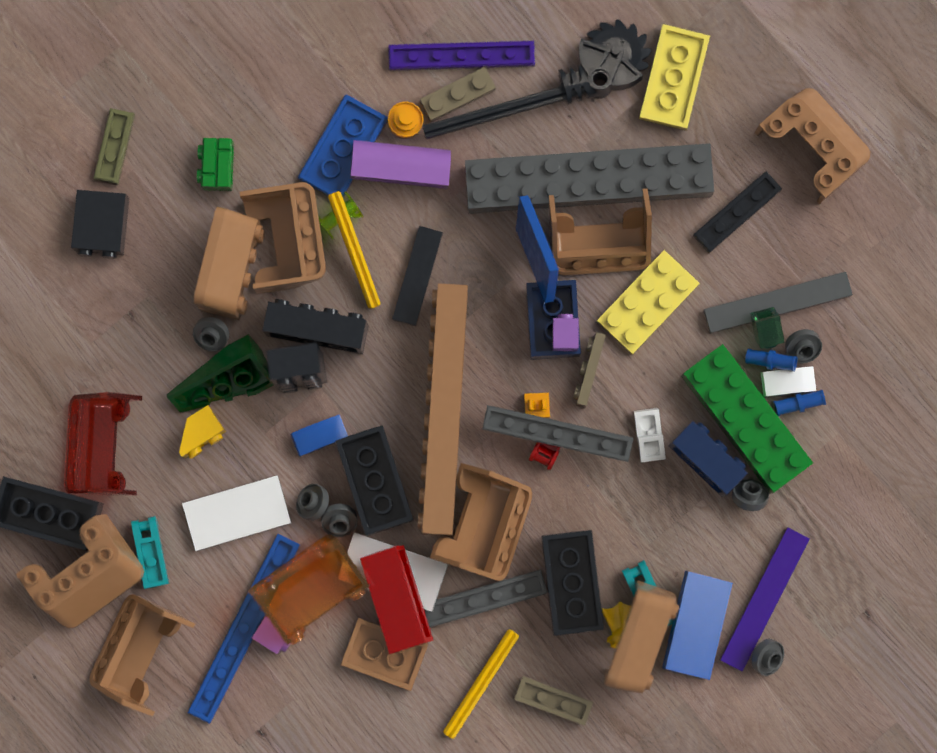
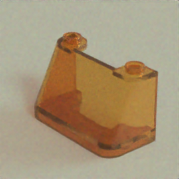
[248,534,369,645]

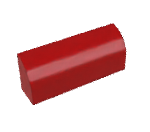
[360,545,434,654]

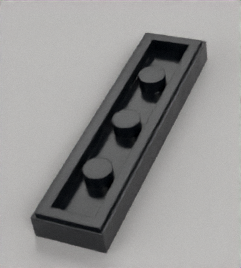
[693,171,782,253]
[392,226,443,327]

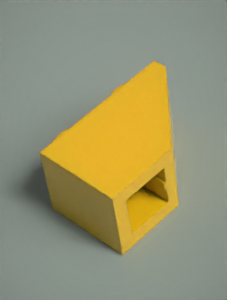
[179,405,226,459]

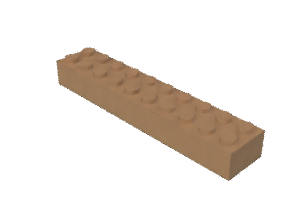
[418,283,468,536]

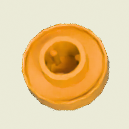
[387,101,424,138]

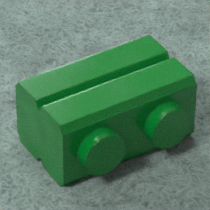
[197,138,234,191]

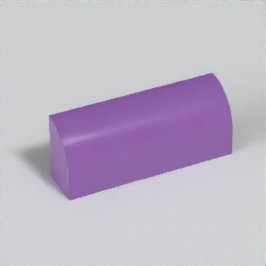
[350,140,451,189]

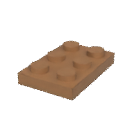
[341,618,429,691]

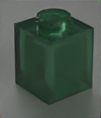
[750,307,785,349]

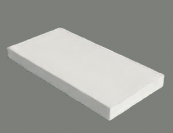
[182,476,291,551]
[338,533,448,612]

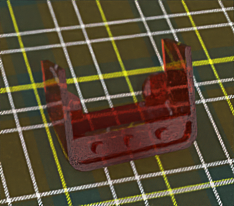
[64,392,142,496]

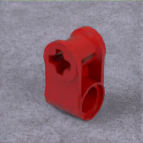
[528,442,560,471]

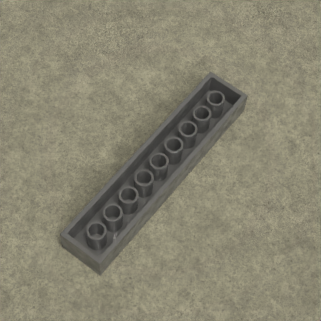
[465,143,714,214]

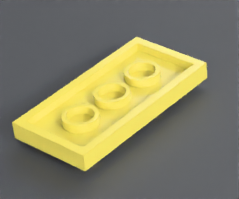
[639,24,710,130]
[596,250,700,355]

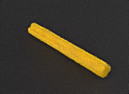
[328,191,380,309]
[443,629,519,739]

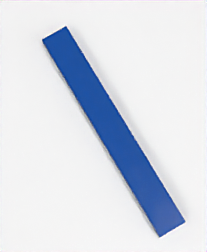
[187,534,300,724]

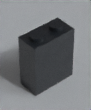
[71,190,129,259]

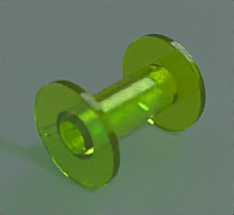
[319,191,364,239]

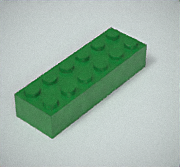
[681,344,813,494]

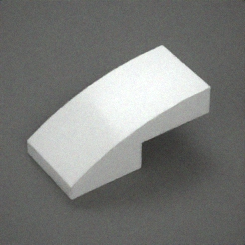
[761,367,816,397]
[633,408,666,462]

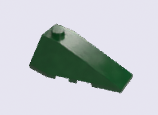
[167,334,274,413]

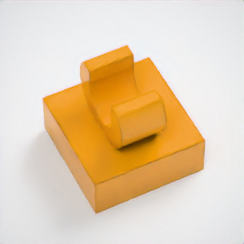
[524,393,550,418]

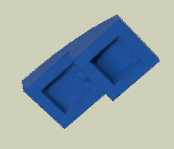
[290,414,348,457]

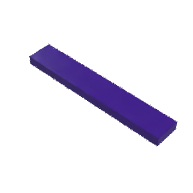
[389,41,535,71]
[720,527,810,672]

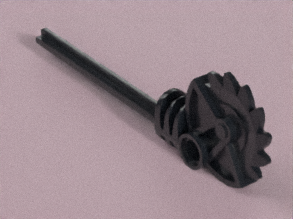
[422,19,652,140]

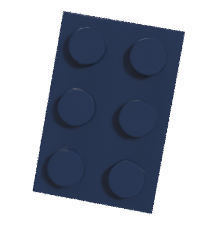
[526,280,581,360]
[669,421,748,497]

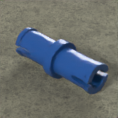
[745,348,798,372]
[774,390,826,416]

